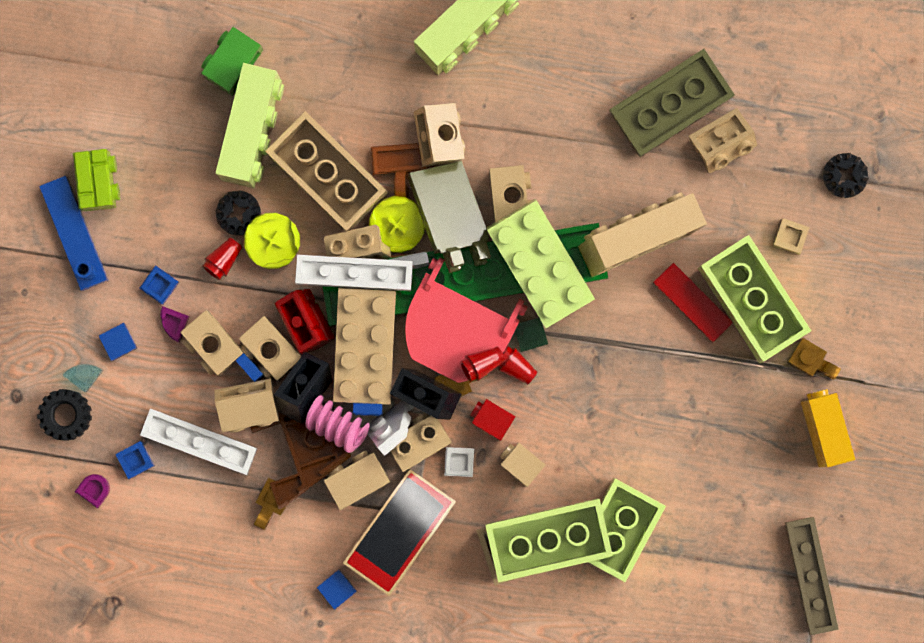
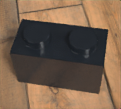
[274,352,332,424]
[390,368,462,420]

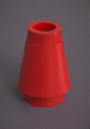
[202,237,242,280]
[498,345,538,385]
[460,346,505,382]

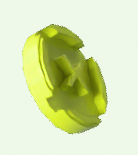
[369,196,425,253]
[243,212,300,269]

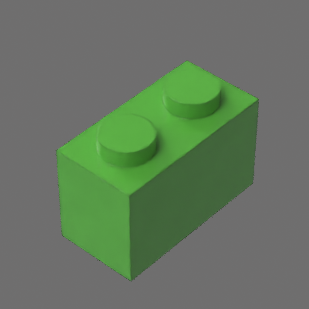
[201,27,263,96]

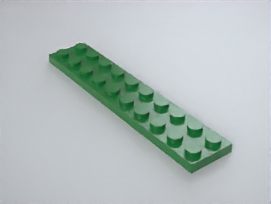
[322,223,608,326]

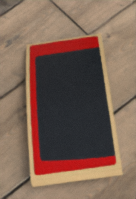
[343,469,456,596]

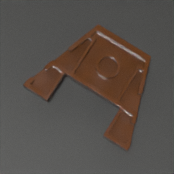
[250,403,351,509]

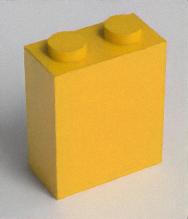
[801,389,855,468]

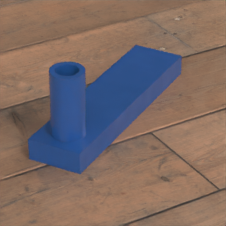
[39,176,109,291]

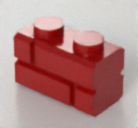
[274,289,335,354]

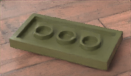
[609,49,735,157]

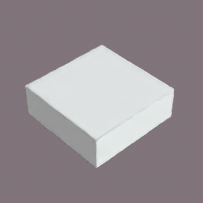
[444,447,474,477]

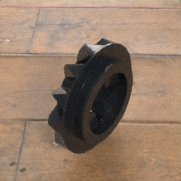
[823,153,869,198]
[215,190,261,236]

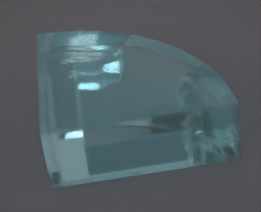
[63,364,104,393]

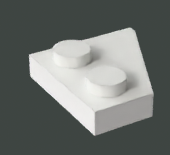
[368,400,414,456]

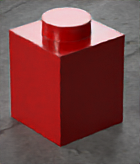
[470,399,516,441]

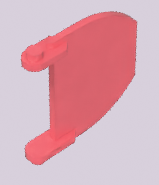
[405,258,528,383]

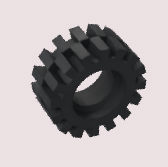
[37,389,92,441]

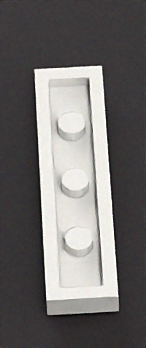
[295,255,413,291]
[140,409,257,475]

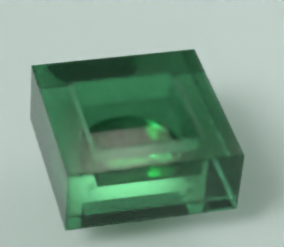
[515,318,548,353]

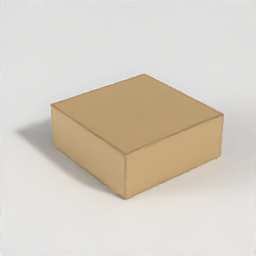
[773,218,810,255]

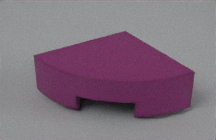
[160,306,190,343]

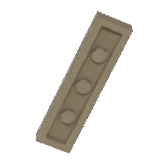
[785,517,839,635]

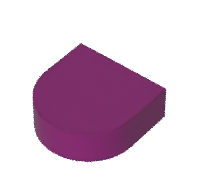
[75,474,110,508]

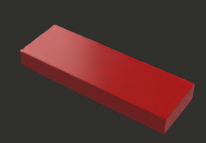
[653,262,733,343]

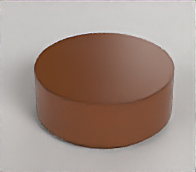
[394,171,409,198]

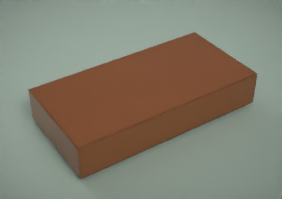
[371,143,429,176]

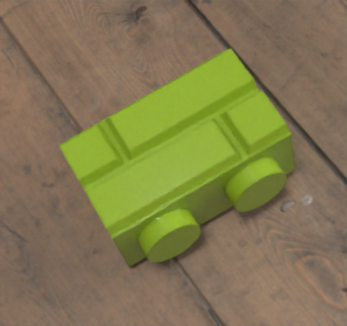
[73,149,120,212]

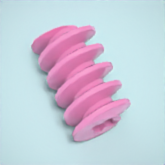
[305,395,370,453]

